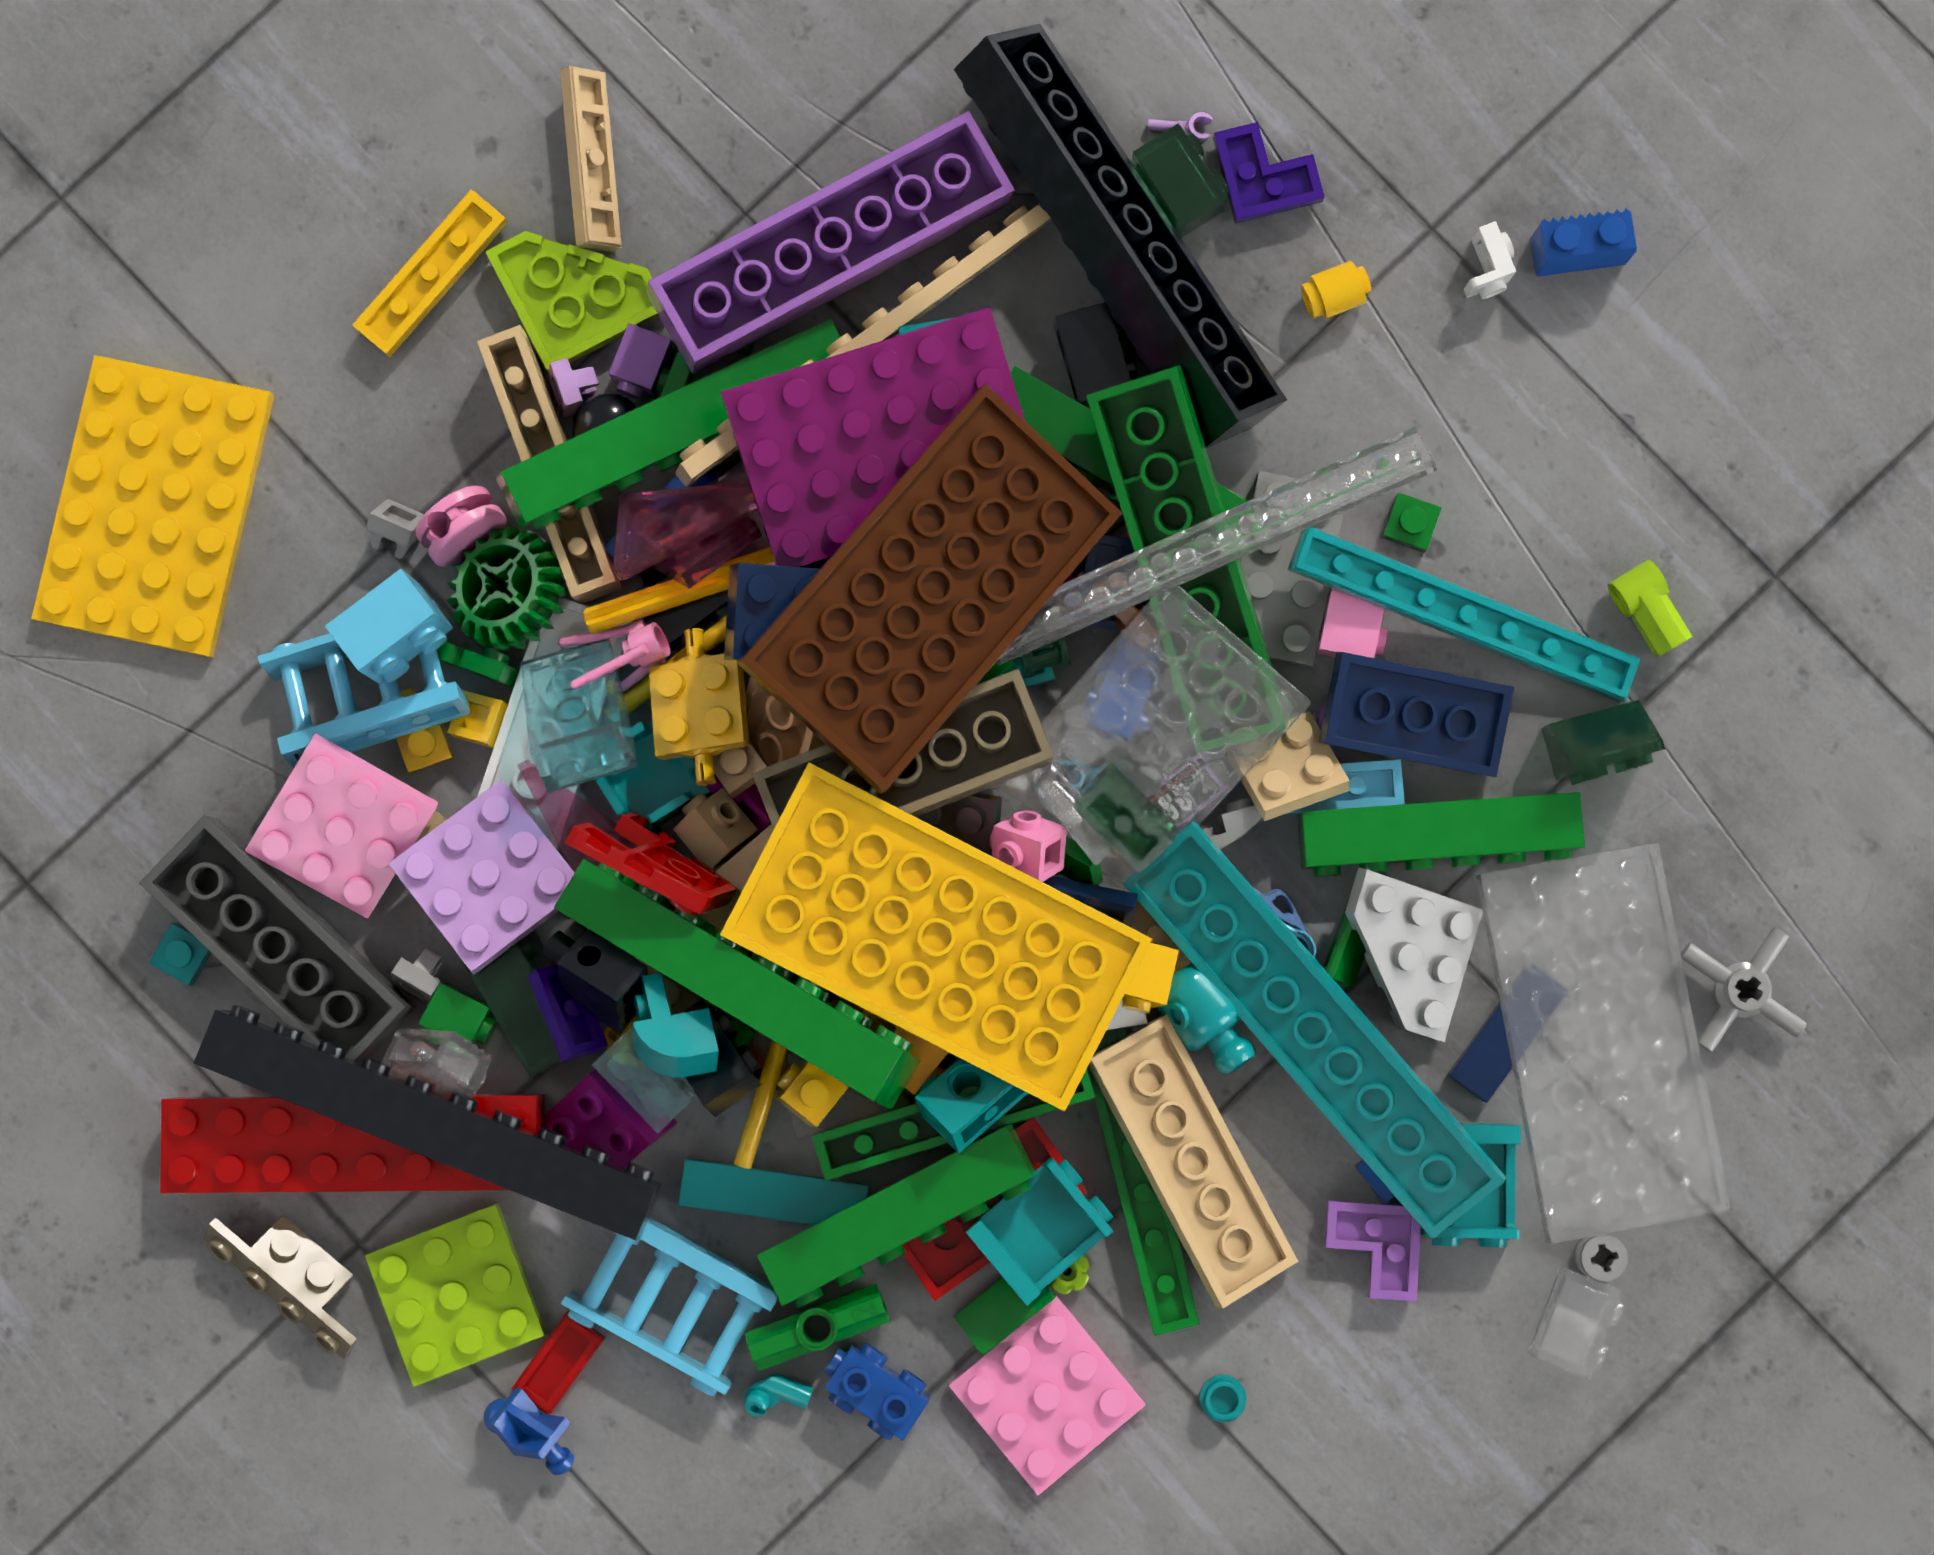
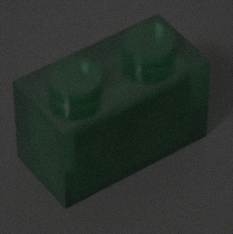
[1131,123,1229,238]
[1073,762,1178,873]

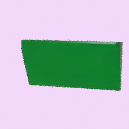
[1323,893,1366,987]
[953,1277,1055,1356]

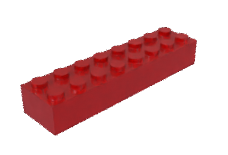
[160,1094,545,1193]

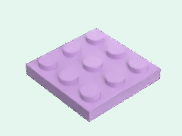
[388,779,574,975]

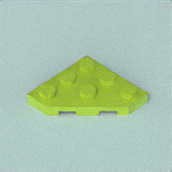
[485,231,659,371]

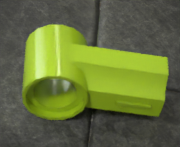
[1607,559,1693,658]

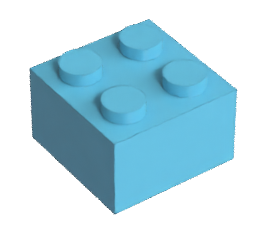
[325,569,453,684]

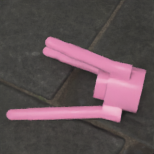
[558,618,670,699]

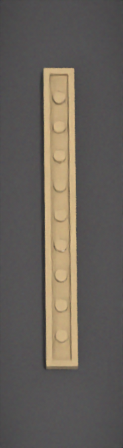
[675,204,1051,487]

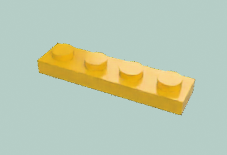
[352,189,508,358]

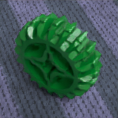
[446,526,569,651]

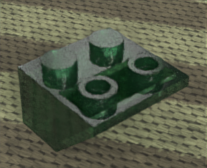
[1541,700,1665,785]

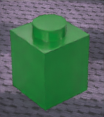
[418,982,498,1050]

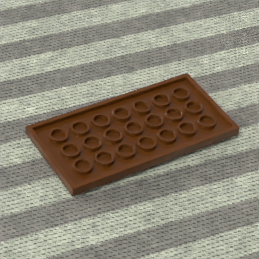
[737,383,1122,793]

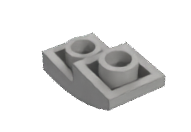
[1202,797,1262,849]

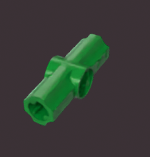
[744,1282,890,1371]

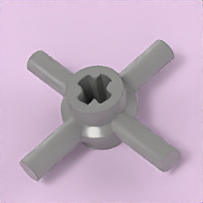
[1679,928,1807,1052]

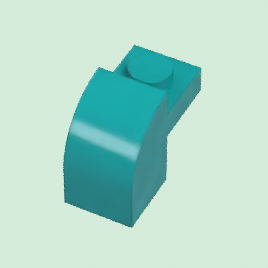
[632,973,719,1077]

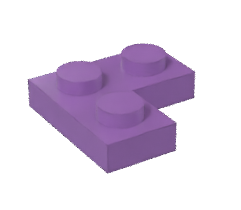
[1324,1200,1421,1302]

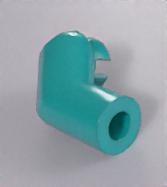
[743,1374,814,1417]

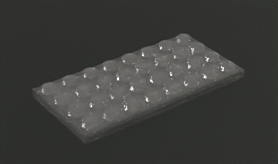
[1476,843,1731,1244]

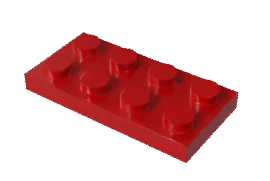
[902,1117,1087,1301]

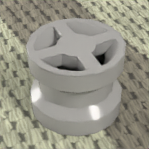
[1574,1232,1628,1282]

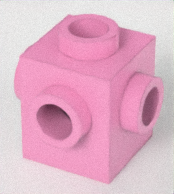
[990,810,1067,882]

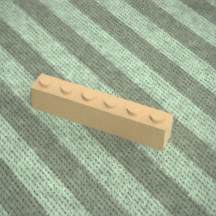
[477,325,623,604]

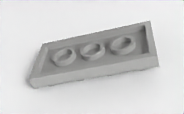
[1240,471,1349,668]

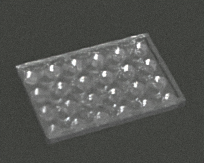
[989,578,1311,892]

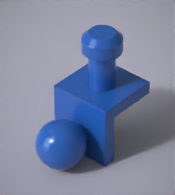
[483,1388,574,1475]

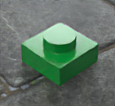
[1381,492,1442,553]

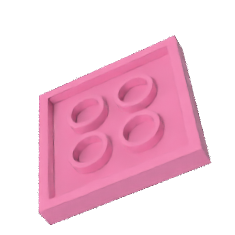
[245,733,438,919]
[949,1294,1146,1495]

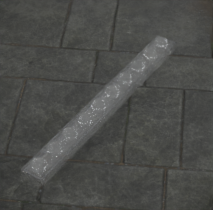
[997,426,1437,665]

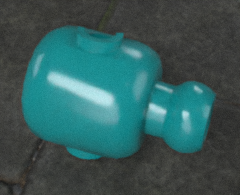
[1156,963,1256,1075]

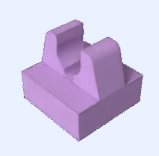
[547,358,599,418]

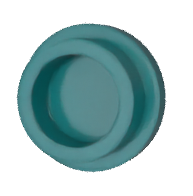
[1199,1374,1247,1422]

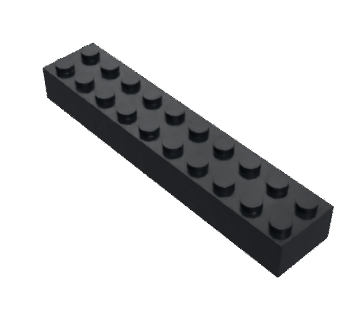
[953,24,1287,448]

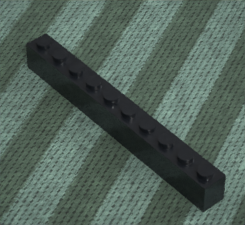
[194,1004,662,1241]

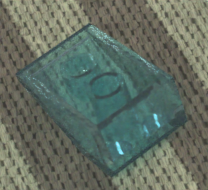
[520,639,638,793]

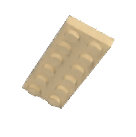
[1088,1015,1298,1309]

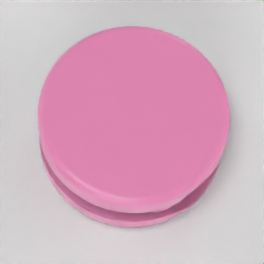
[415,486,507,567]

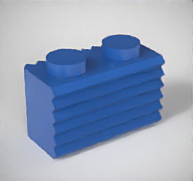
[1530,208,1637,277]

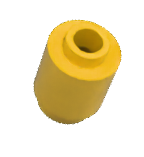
[1300,261,1371,319]

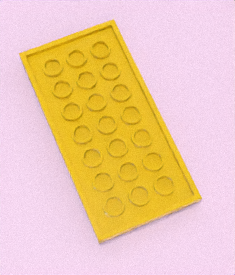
[720,762,1152,1112]

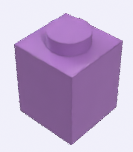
[608,323,675,400]

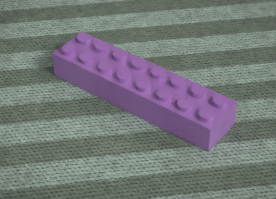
[647,111,1015,374]

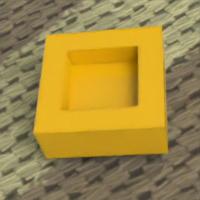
[447,690,508,748]

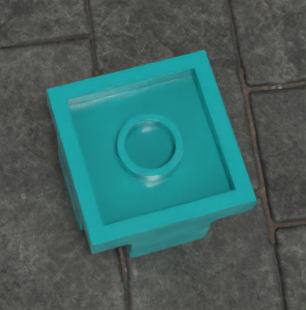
[587,720,711,831]

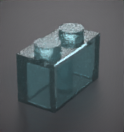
[592,1028,697,1133]

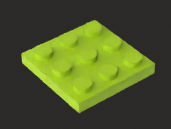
[365,1203,547,1387]

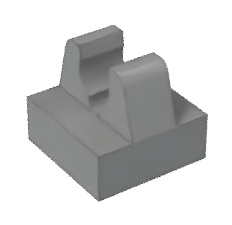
[366,499,424,559]
[391,948,443,1006]

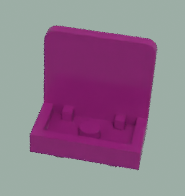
[543,1056,677,1168]

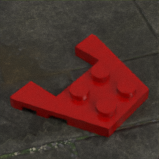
[564,811,737,915]

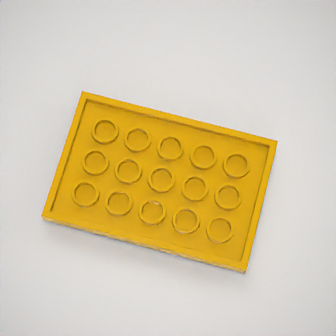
[31,355,275,658]

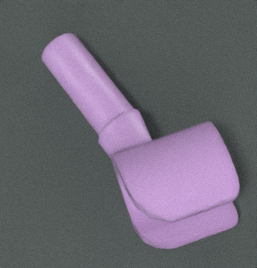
[1147,112,1213,145]

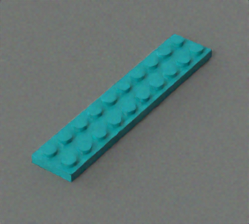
[1122,821,1506,1239]

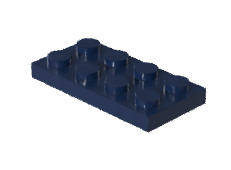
[1319,652,1514,777]

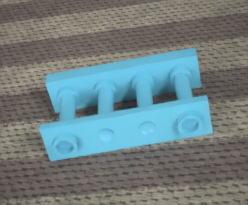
[258,600,471,768]
[561,1216,778,1396]

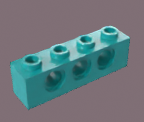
[915,1057,1028,1154]

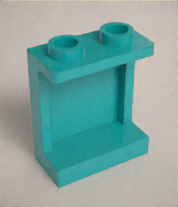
[1421,1123,1521,1247]
[966,1157,1114,1305]

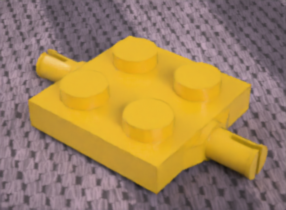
[649,628,750,786]

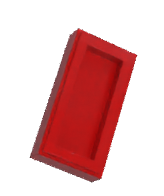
[511,1310,606,1415]

